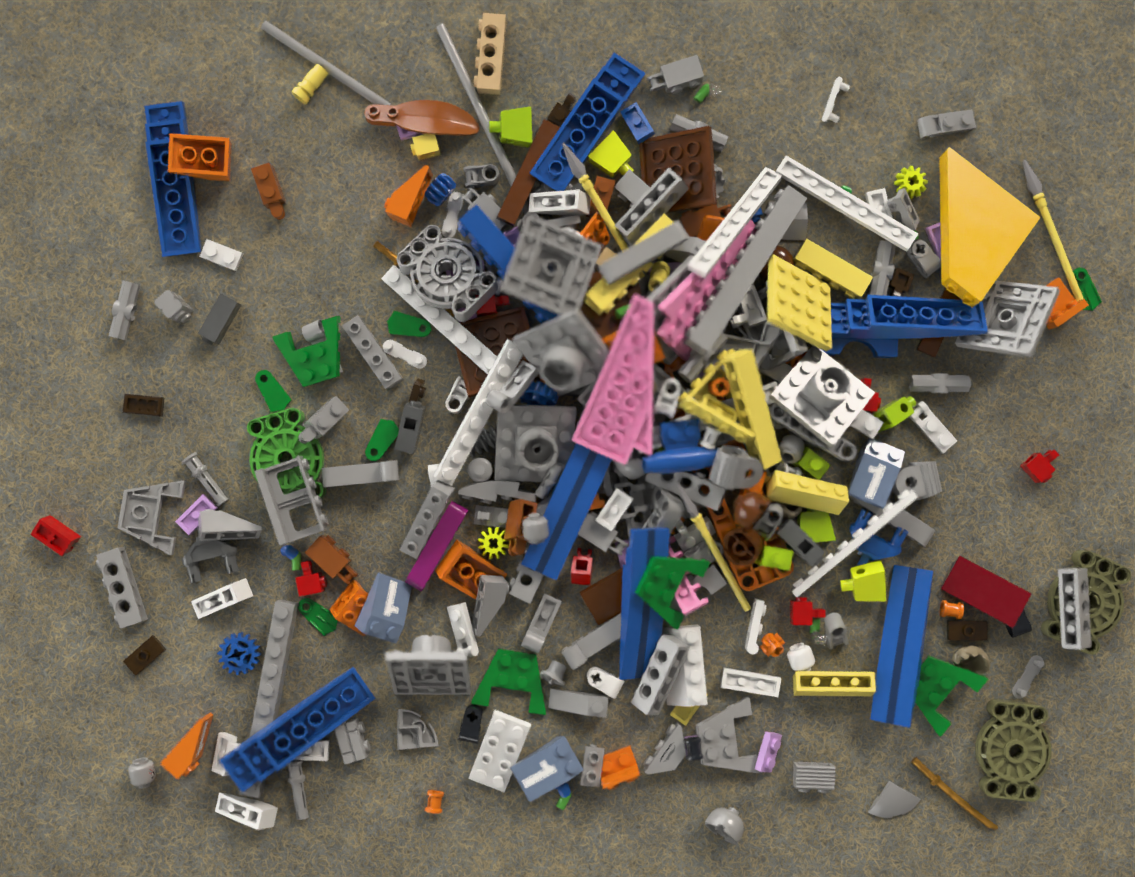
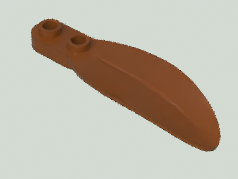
[364,100,479,136]

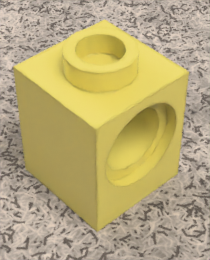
[410,134,441,160]

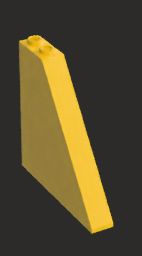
[939,147,1041,307]

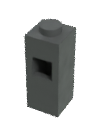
[198,293,241,345]
[395,400,426,454]
[774,519,825,566]

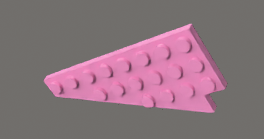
[657,220,757,361]
[572,295,654,465]

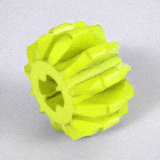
[894,166,928,199]
[478,527,509,559]

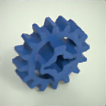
[519,381,559,406]
[217,632,261,675]

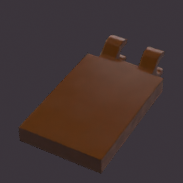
[579,567,623,626]

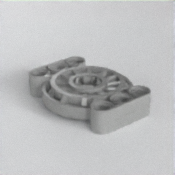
[396,225,498,322]

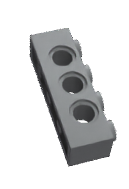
[614,168,689,244]
[342,315,404,391]
[645,471,727,511]
[400,480,455,559]
[509,543,543,603]
[96,547,148,629]
[1058,568,1091,649]
[631,635,690,716]

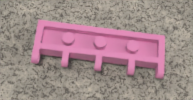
[668,536,709,616]

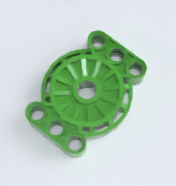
[247,408,326,498]

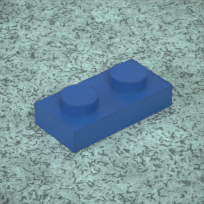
[620,102,655,144]

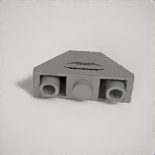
[643,721,686,774]

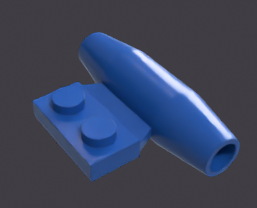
[642,418,719,474]

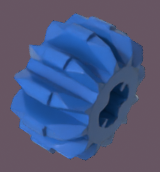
[425,173,456,206]

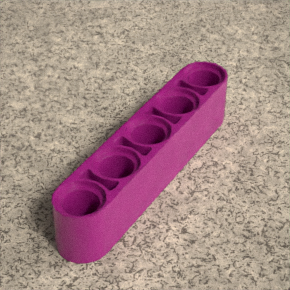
[405,501,469,592]

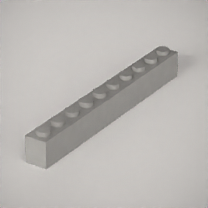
[684,185,807,356]
[239,599,299,798]

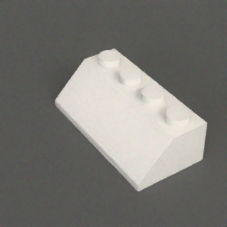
[662,624,707,706]

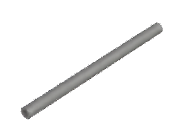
[261,21,392,105]

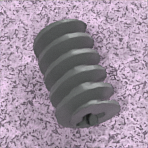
[469,425,497,458]

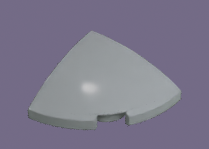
[397,709,438,750]
[868,780,921,818]

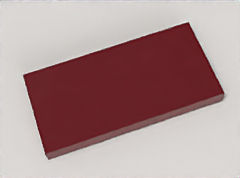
[941,556,1032,628]

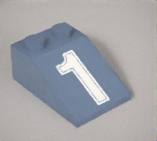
[848,438,905,509]
[355,572,412,644]
[510,736,584,802]

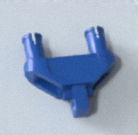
[849,508,909,566]

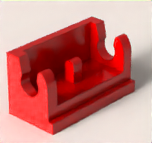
[30,515,81,556]

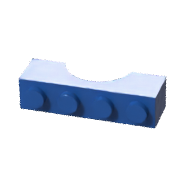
[821,338,898,358]

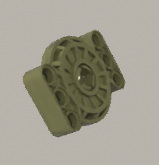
[1041,550,1131,655]
[975,699,1052,802]

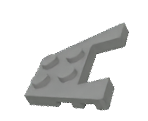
[712,321,783,372]
[118,481,186,555]
[696,697,760,773]

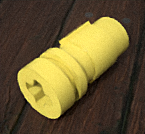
[291,64,328,105]
[648,261,670,293]

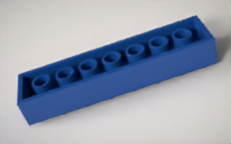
[457,204,561,324]

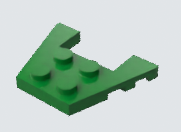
[272,316,341,387]
[635,556,710,630]
[471,648,546,715]
[915,655,988,737]

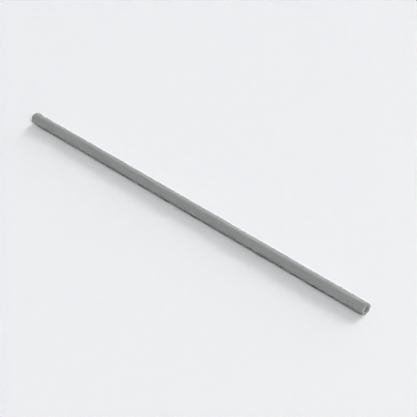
[436,24,535,217]

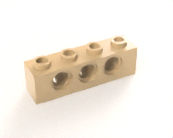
[474,13,507,95]

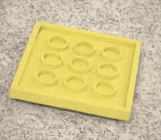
[768,255,832,351]

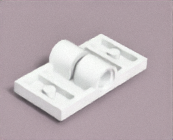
[468,710,531,792]

